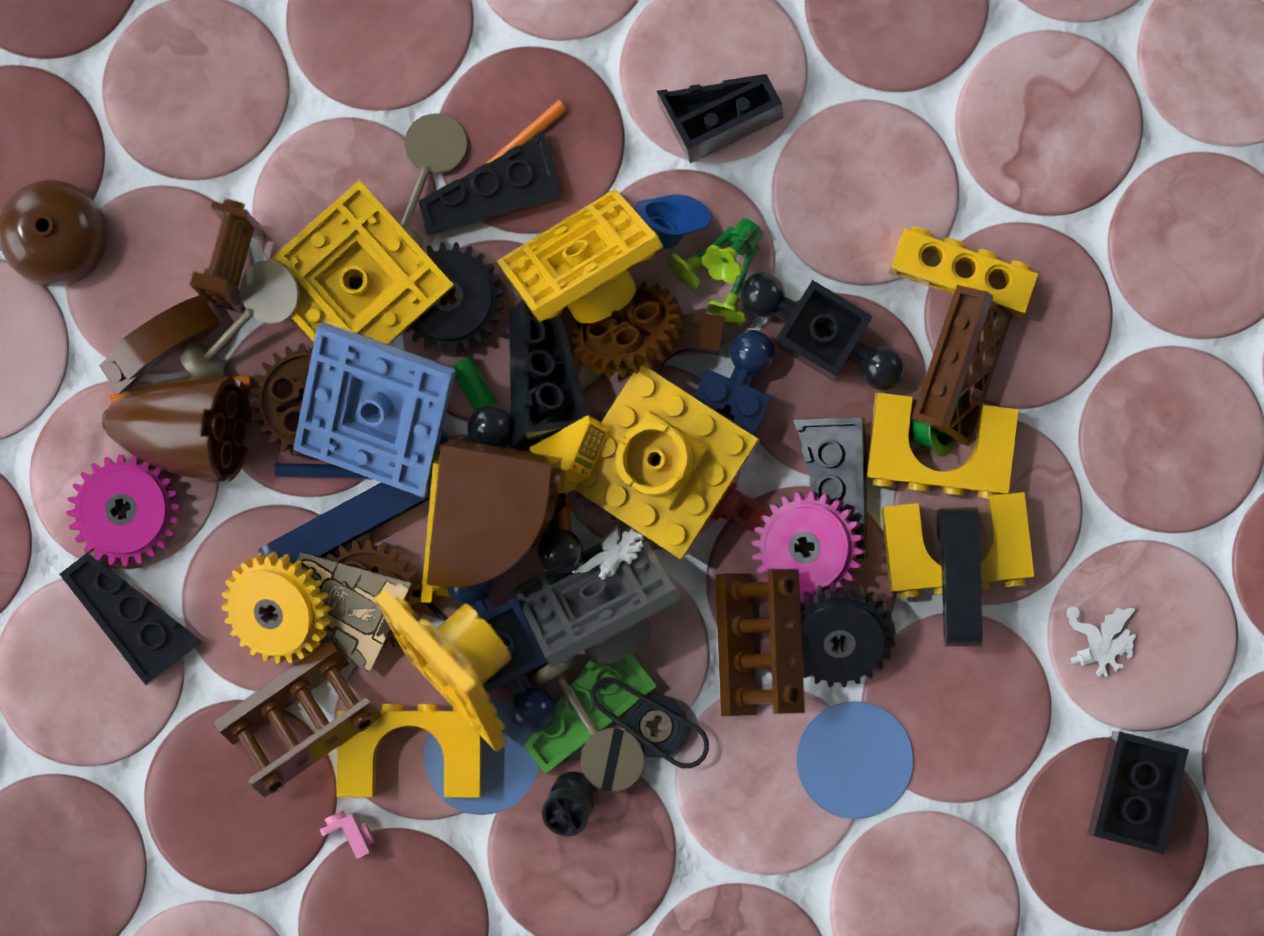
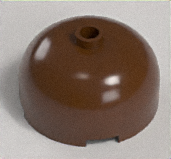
[0,180,106,287]

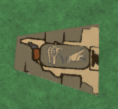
[296,552,411,675]

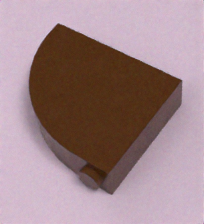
[426,439,565,587]

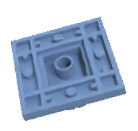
[293,322,456,497]

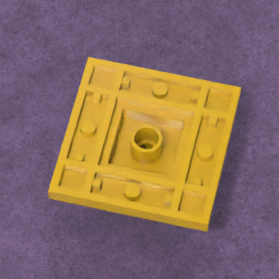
[269,180,455,345]
[497,189,663,323]
[574,365,760,560]
[374,589,512,753]

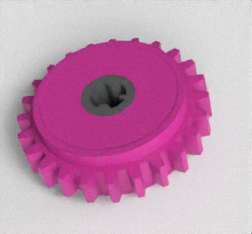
[66,454,181,567]
[752,491,865,603]

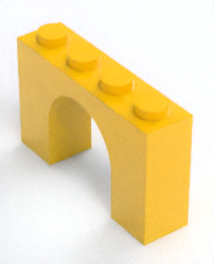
[866,393,1019,499]
[881,492,1034,599]
[337,704,482,798]

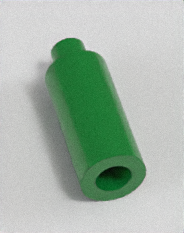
[450,356,499,411]

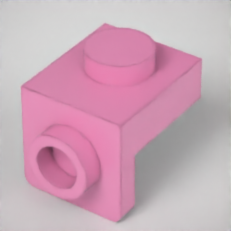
[320,810,375,859]

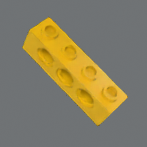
[888,226,1038,318]

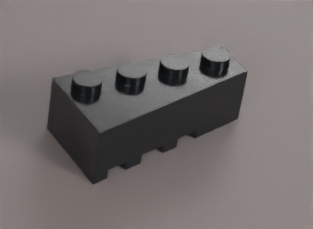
[509,299,589,448]

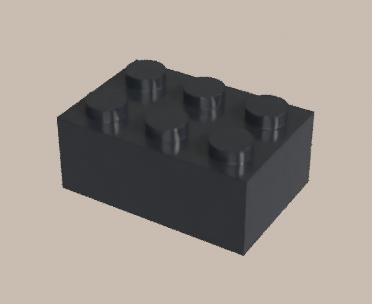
[1087,731,1189,854]

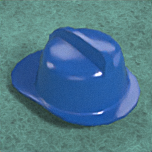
[635,194,711,249]

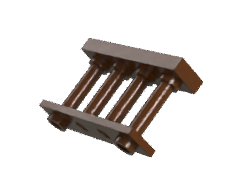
[189,198,267,314]
[715,569,805,716]
[213,640,382,798]

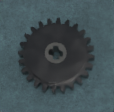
[404,242,504,354]
[800,582,896,687]

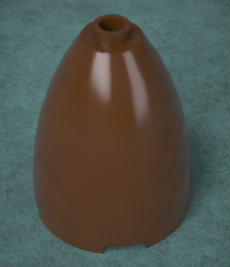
[102,375,251,482]

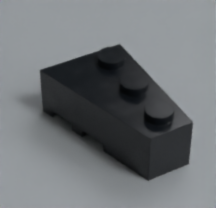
[656,74,783,164]

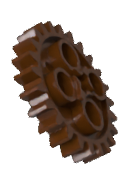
[571,281,684,378]
[249,343,314,458]
[327,539,422,653]

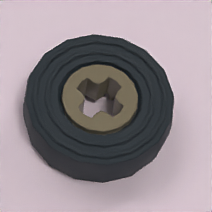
[625,695,688,758]

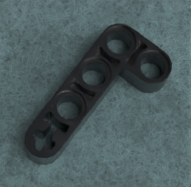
[937,507,983,647]

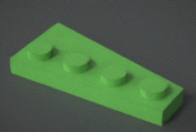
[523,654,657,774]

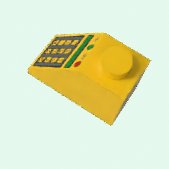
[530,416,608,493]

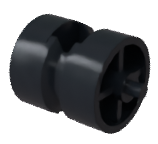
[542,771,597,836]

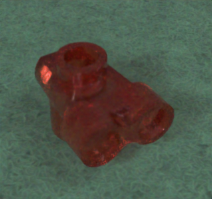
[711,482,766,532]

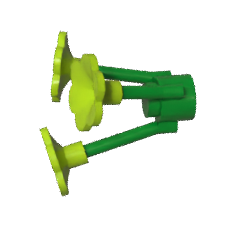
[668,218,763,325]

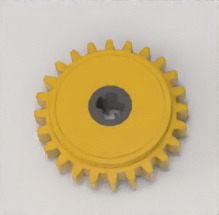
[221,552,331,664]

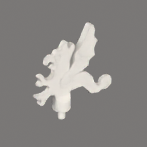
[572,525,644,580]
[1066,606,1136,677]

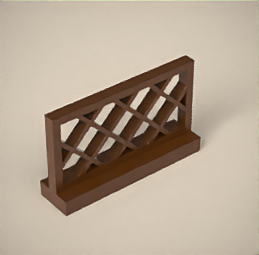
[911,285,1013,446]

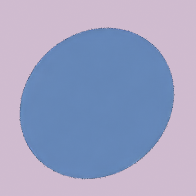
[423,698,539,815]
[797,702,913,819]

